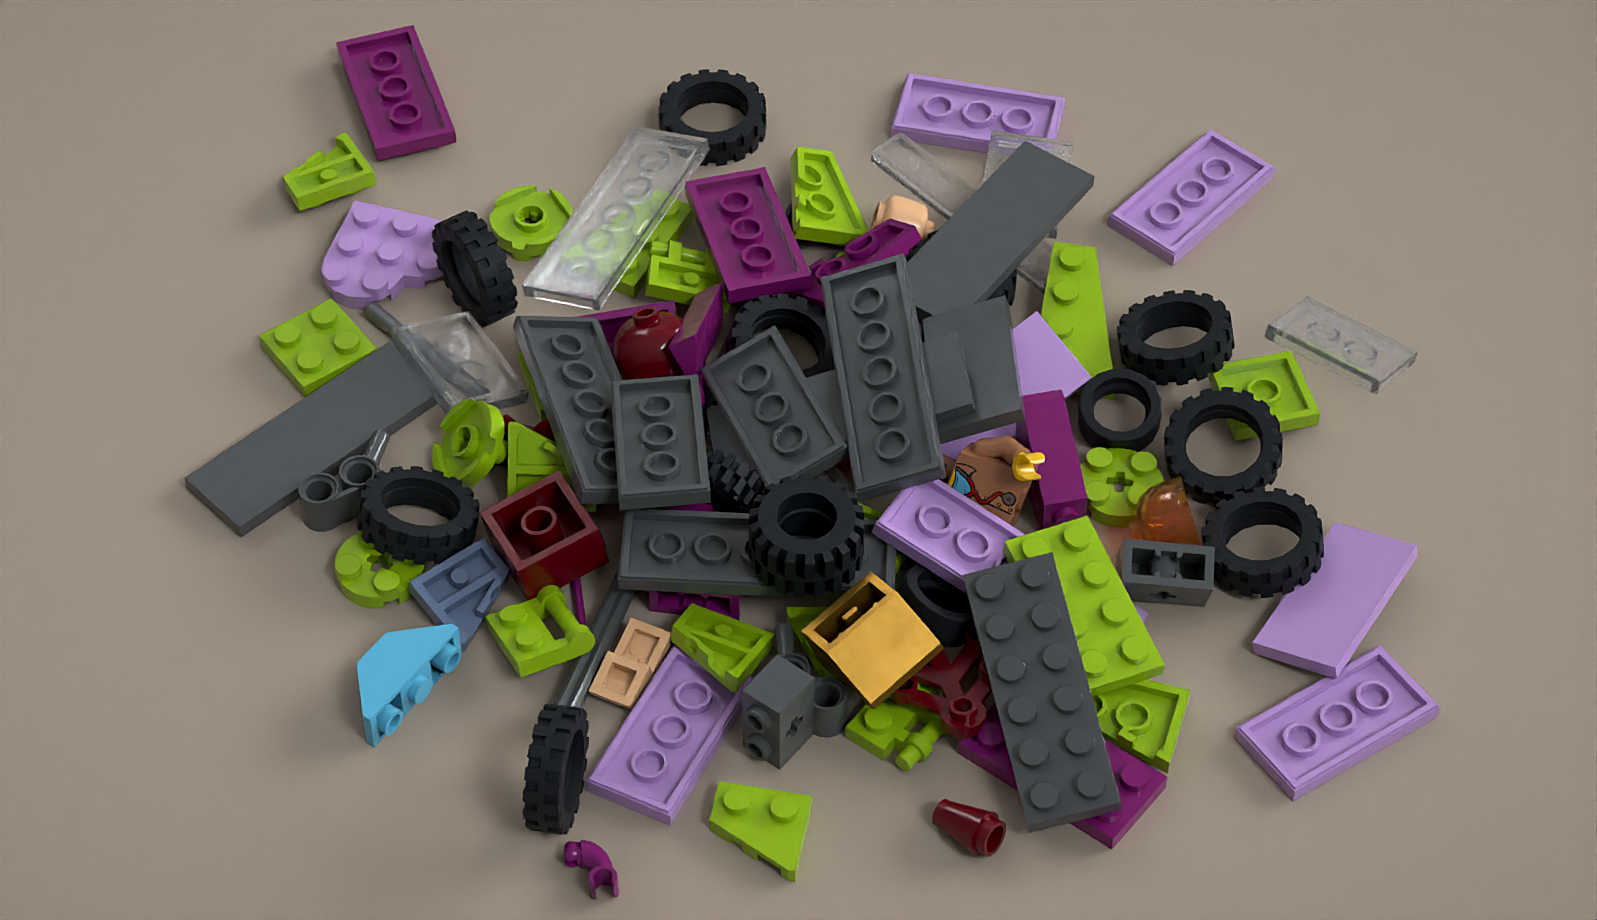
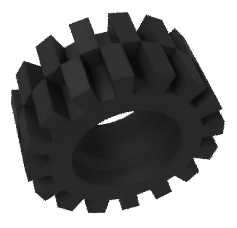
[703,450,765,513]

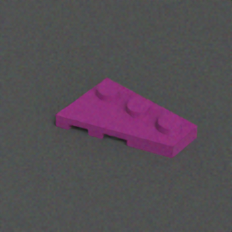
[783,218,922,314]

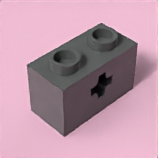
[1116,538,1215,607]
[742,655,815,770]

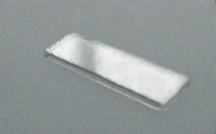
[522,126,710,311]

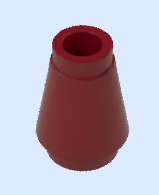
[932,799,1006,857]

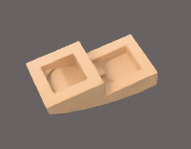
[589,618,673,710]

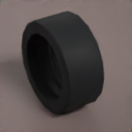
[1078,369,1162,452]
[896,565,975,647]

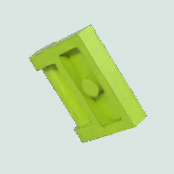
[485,585,595,678]

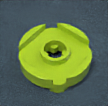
[489,185,573,261]
[432,399,508,489]
[1080,447,1164,527]
[335,531,426,609]

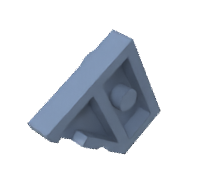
[409,537,510,652]

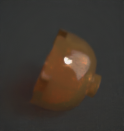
[1128,476,1201,546]

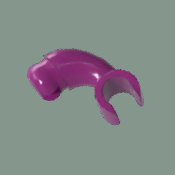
[564,839,619,899]

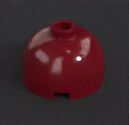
[611,307,684,380]

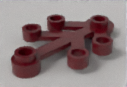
[890,626,992,739]

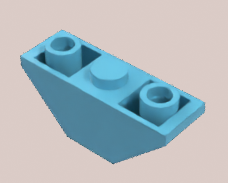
[356,624,462,747]

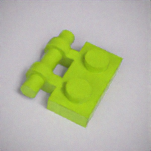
[645,240,731,313]
[846,682,948,771]

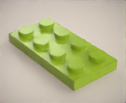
[1002,516,1165,697]

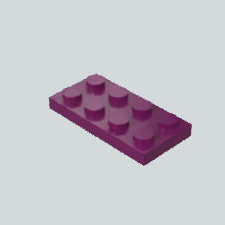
[336,25,456,161]
[685,167,811,303]
[958,703,1167,850]

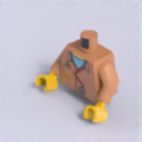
[939,435,1045,527]

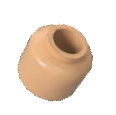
[870,195,934,251]

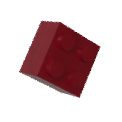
[479,471,609,601]

